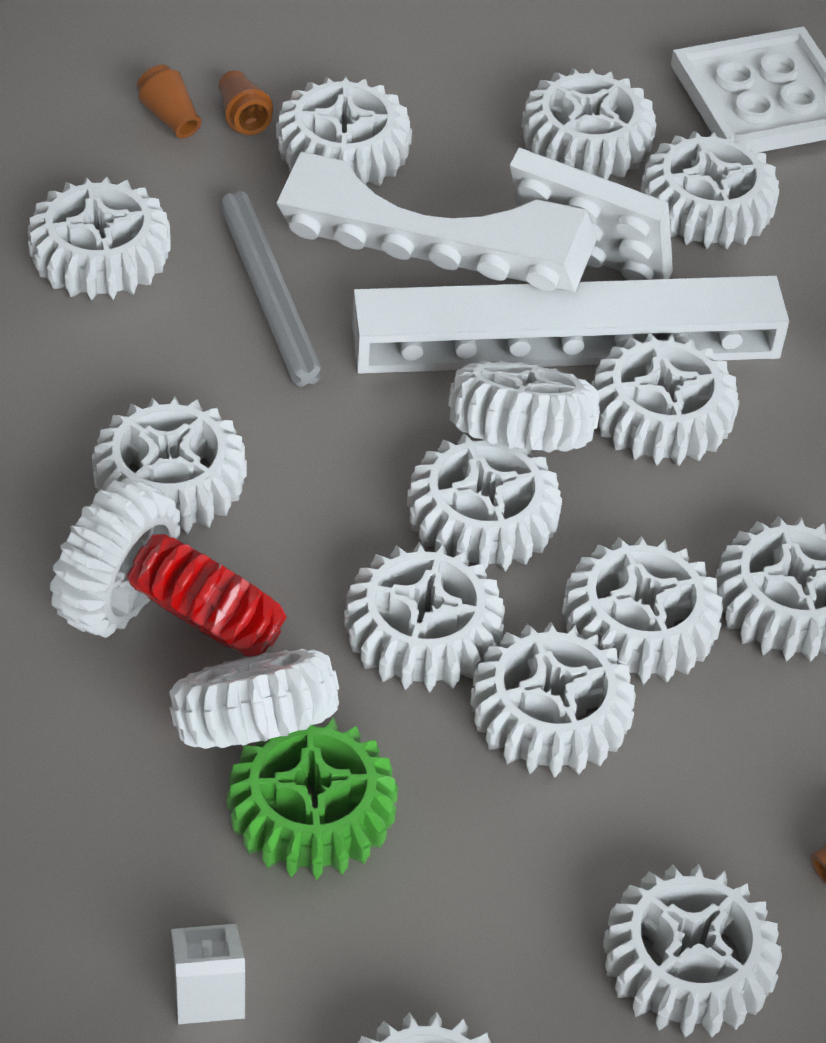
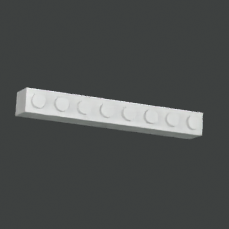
[352,276,789,374]

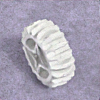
[521,68,656,180]
[276,76,412,186]
[641,131,779,250]
[28,177,171,301]
[591,333,739,466]
[448,360,600,453]
[92,396,247,535]
[407,433,562,572]
[50,477,180,638]
[715,516,826,663]
[562,535,723,685]
[344,542,505,693]
[470,622,636,778]
[169,649,339,749]
[603,864,782,1038]

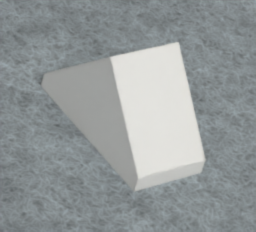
[171,924,245,1024]

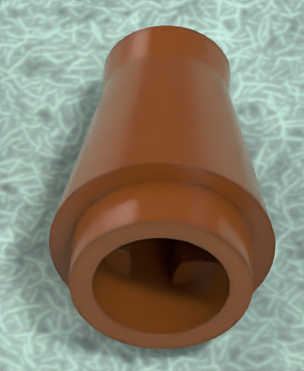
[137,64,202,139]
[219,70,273,135]

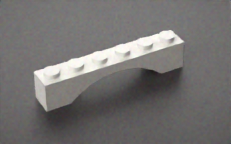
[276,152,597,292]

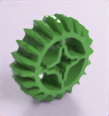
[227,717,398,880]

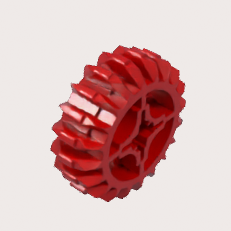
[127,534,287,657]

